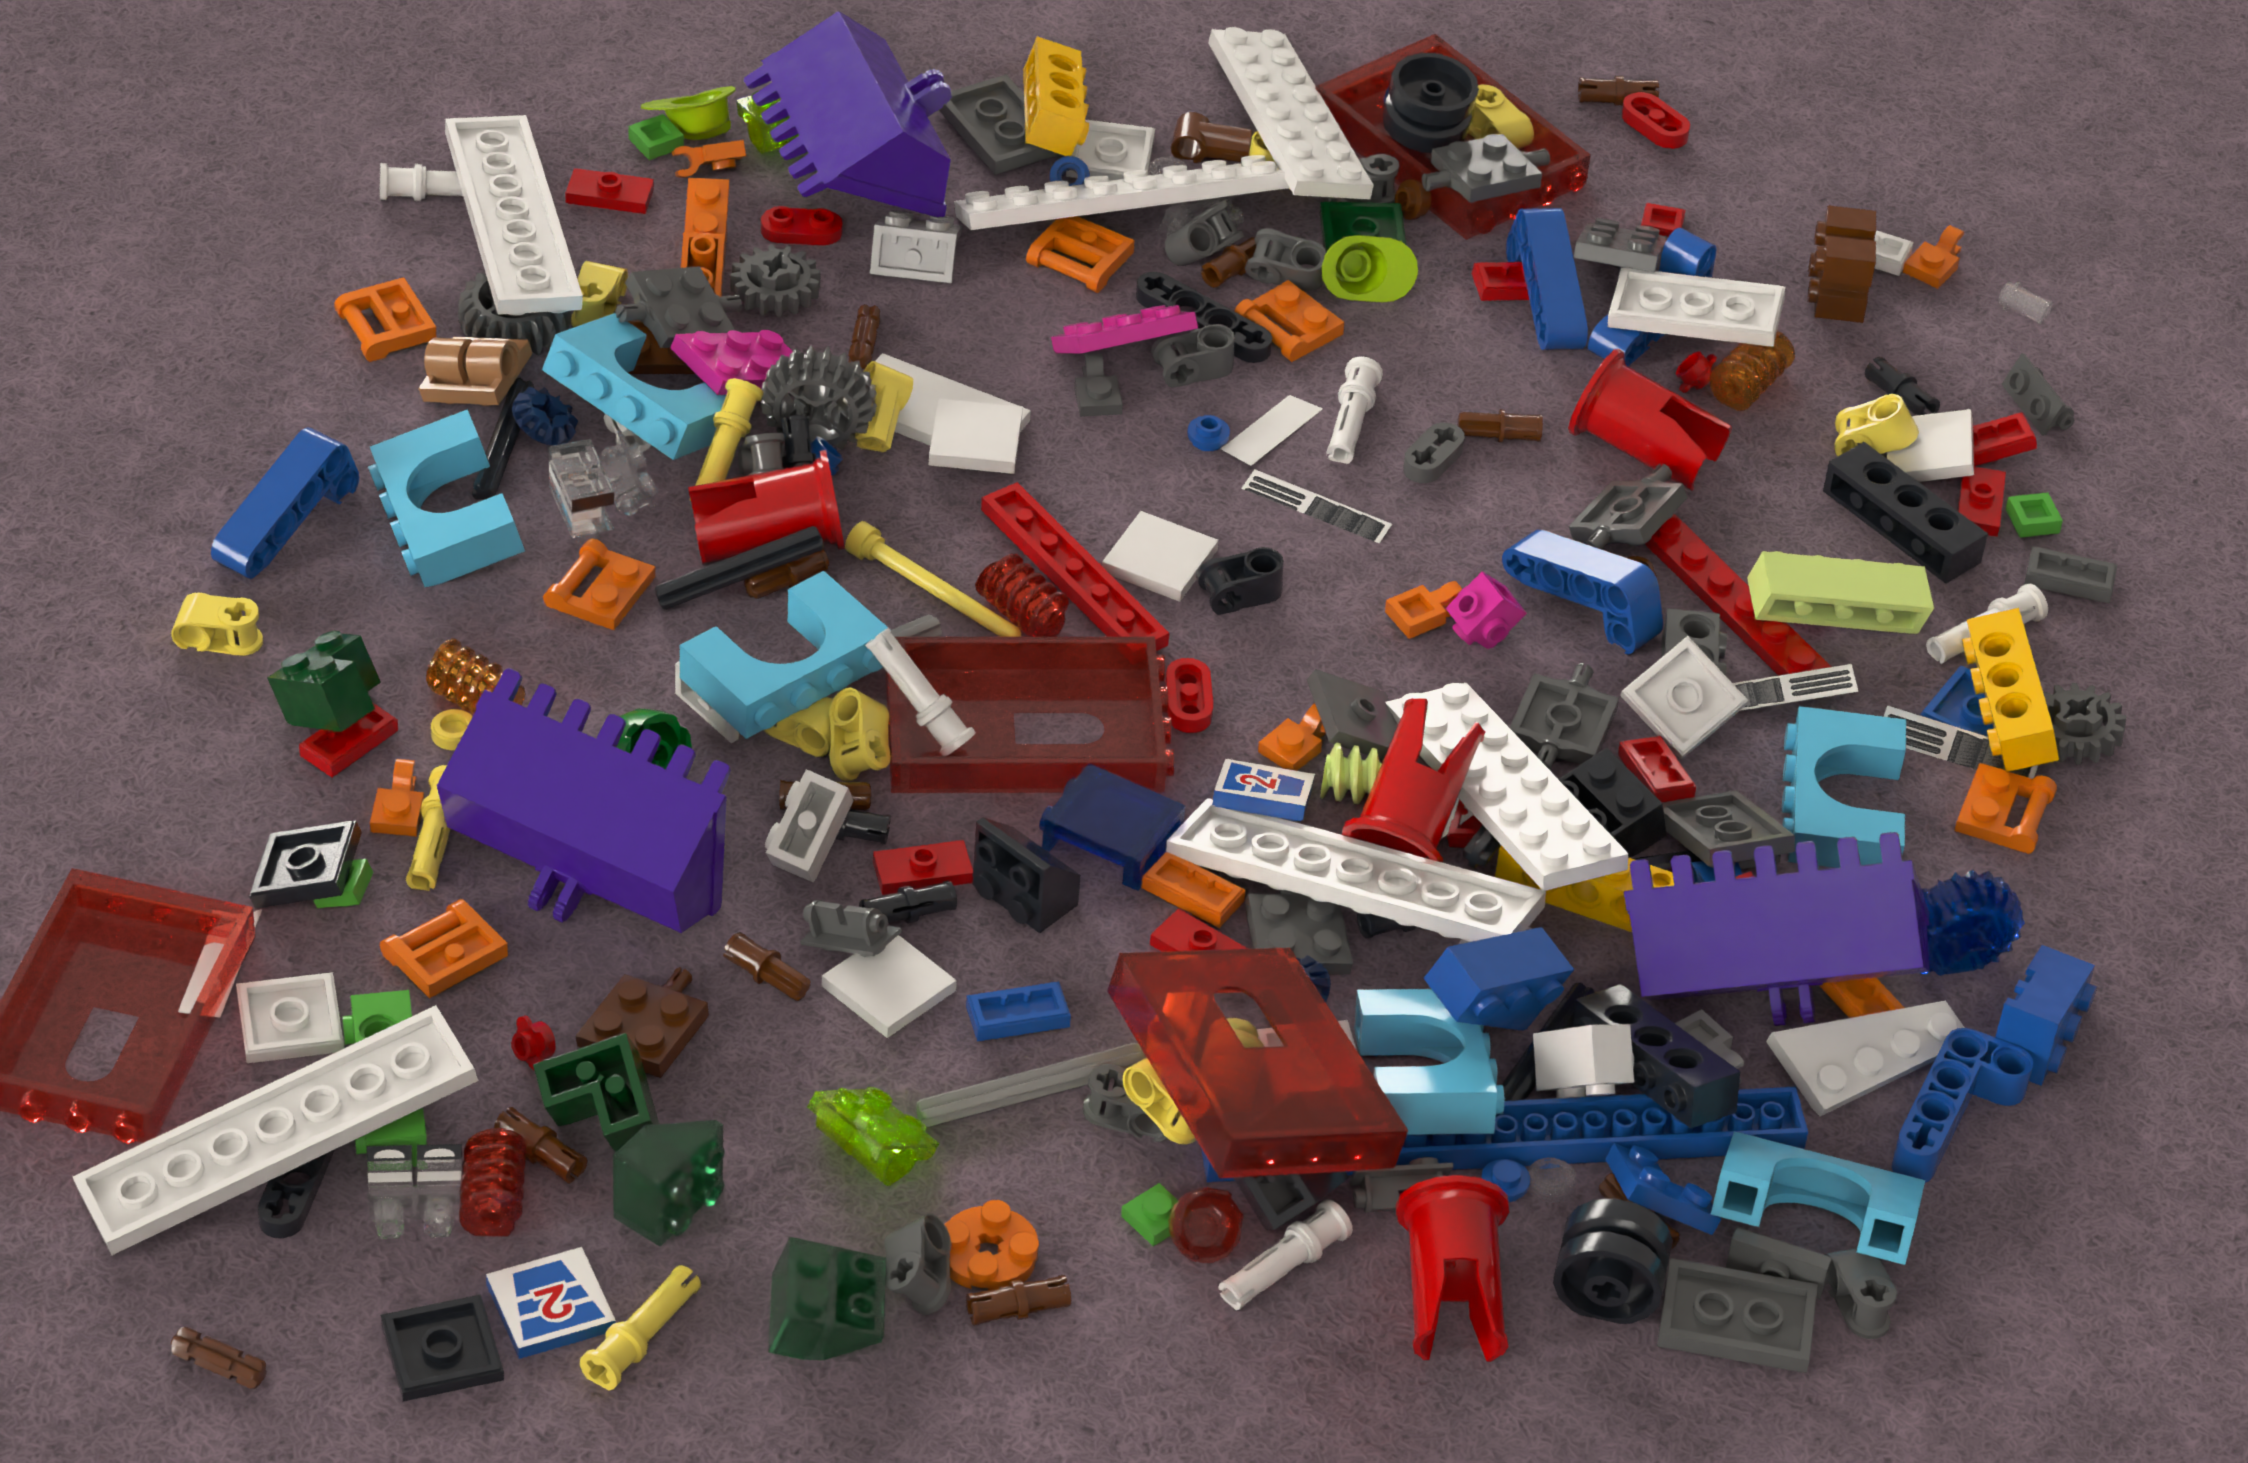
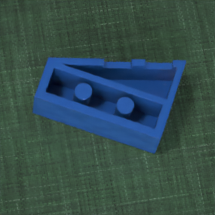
[1424,927,1574,1031]
[1995,945,2097,1086]

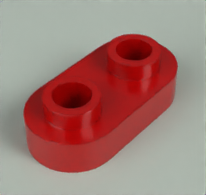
[1622,92,1690,149]
[761,206,843,246]
[1165,658,1213,733]

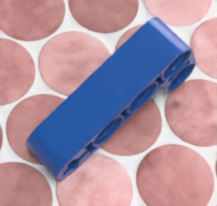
[1506,208,1588,350]
[1588,228,1717,366]
[211,427,359,579]
[1502,529,1664,655]
[1891,1028,2034,1183]

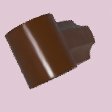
[1171,112,1253,164]

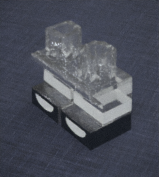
[548,439,614,546]
[367,1144,463,1239]

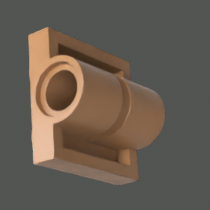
[419,337,533,406]

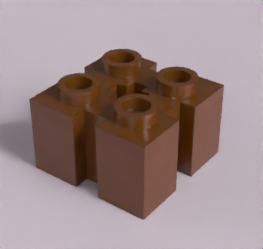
[1807,205,1876,323]

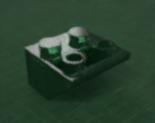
[613,1120,725,1247]
[768,1237,886,1361]

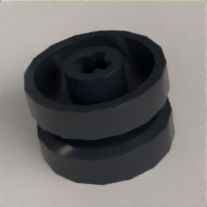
[1382,53,1479,153]
[1553,1199,1673,1324]

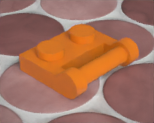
[1026,216,1135,293]
[334,277,437,362]
[1234,280,1344,362]
[543,538,655,630]
[1954,763,2057,854]
[380,899,508,999]

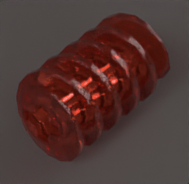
[975,553,1069,644]
[459,1128,526,1237]

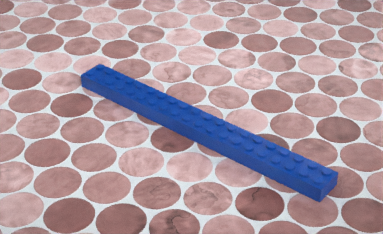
[1199,1087,1808,1182]

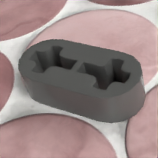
[1403,422,1465,483]

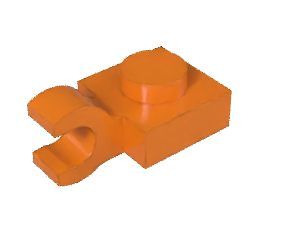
[672,140,746,178]
[1903,225,1964,289]
[1385,581,1462,639]
[1258,703,1326,771]
[370,759,424,837]

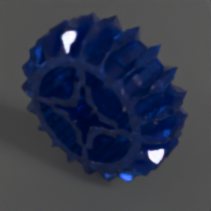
[1920,869,2025,976]

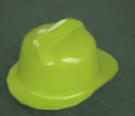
[641,86,736,140]
[1322,235,1418,303]

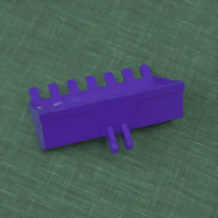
[744,11,952,217]
[436,668,731,933]
[1624,832,1930,1026]

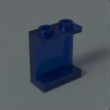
[1039,763,1186,891]

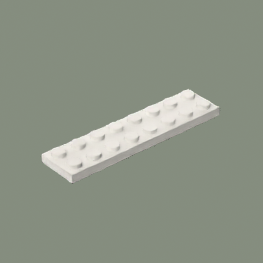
[1209,27,1374,199]
[445,115,583,316]
[954,155,1289,230]
[1386,683,1628,891]
[1166,798,1546,942]
[73,1005,478,1255]

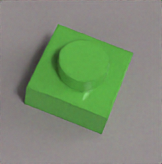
[628,114,684,160]
[2005,493,2063,538]
[313,859,373,908]
[1121,1183,1192,1246]

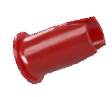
[1568,349,1732,491]
[688,450,845,564]
[1342,698,1486,863]
[1395,1175,1510,1362]

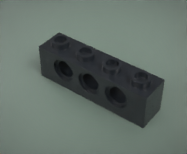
[1823,442,1988,584]
[1572,984,1741,1128]

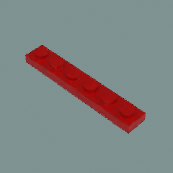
[981,482,1170,662]
[1645,514,1832,676]

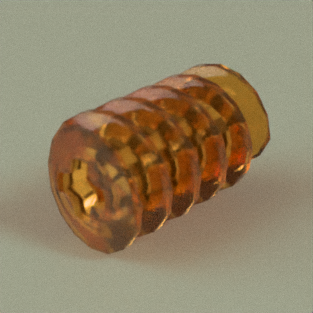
[1710,330,1795,411]
[426,638,526,715]

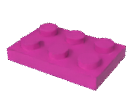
[1051,305,1198,354]
[671,330,793,395]

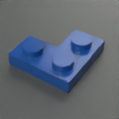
[1605,1143,1721,1235]

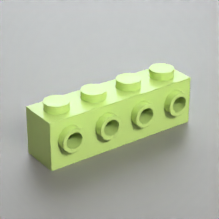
[1747,551,1934,634]

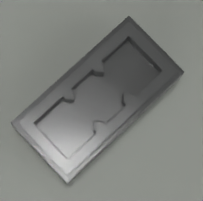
[2024,546,2117,604]
[1725,1227,1832,1299]

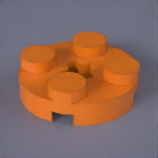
[944,1200,1039,1291]

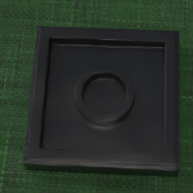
[249,820,362,909]
[381,1294,504,1402]

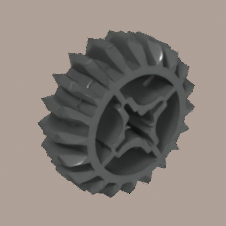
[458,273,572,356]
[761,345,877,450]

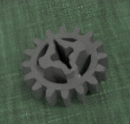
[730,244,821,317]
[2043,683,2126,765]

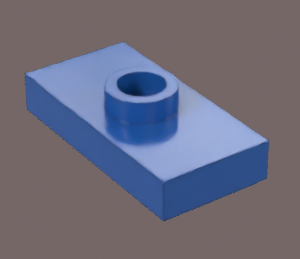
[966,981,1071,1042]

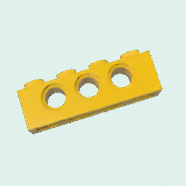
[1023,36,1089,156]
[1962,608,2059,772]
[1495,845,1674,932]

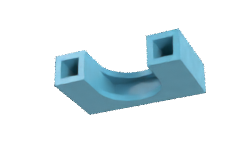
[542,313,726,460]
[368,409,525,587]
[680,571,888,739]
[1782,706,1906,868]
[1354,989,1504,1135]
[1711,1131,1925,1265]

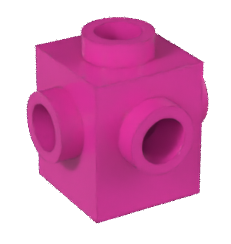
[1445,571,1527,649]

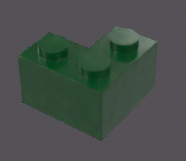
[267,630,381,732]
[533,1033,664,1154]

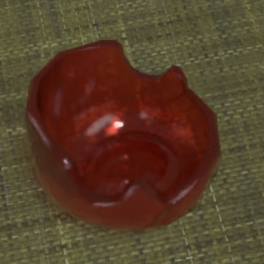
[1168,1187,1244,1263]

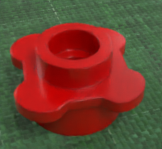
[1676,351,1717,393]
[511,1015,556,1072]

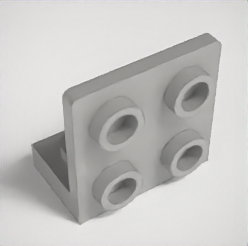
[870,210,963,283]

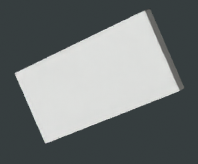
[1608,268,1785,347]
[843,353,1031,445]

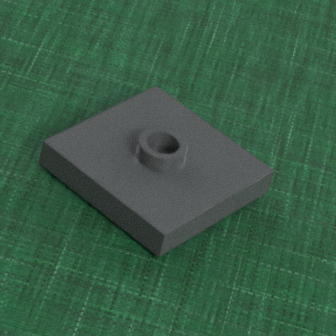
[1307,669,1398,760]

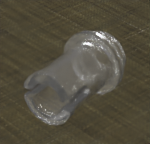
[1998,281,2053,324]

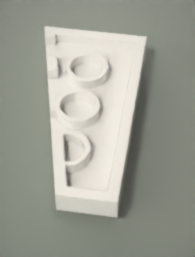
[1766,1001,1965,1116]

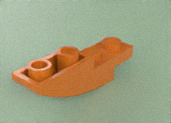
[681,178,729,296]

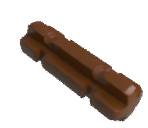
[848,304,881,369]
[170,1327,267,1389]

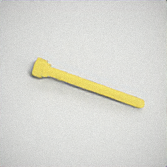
[845,521,1021,643]

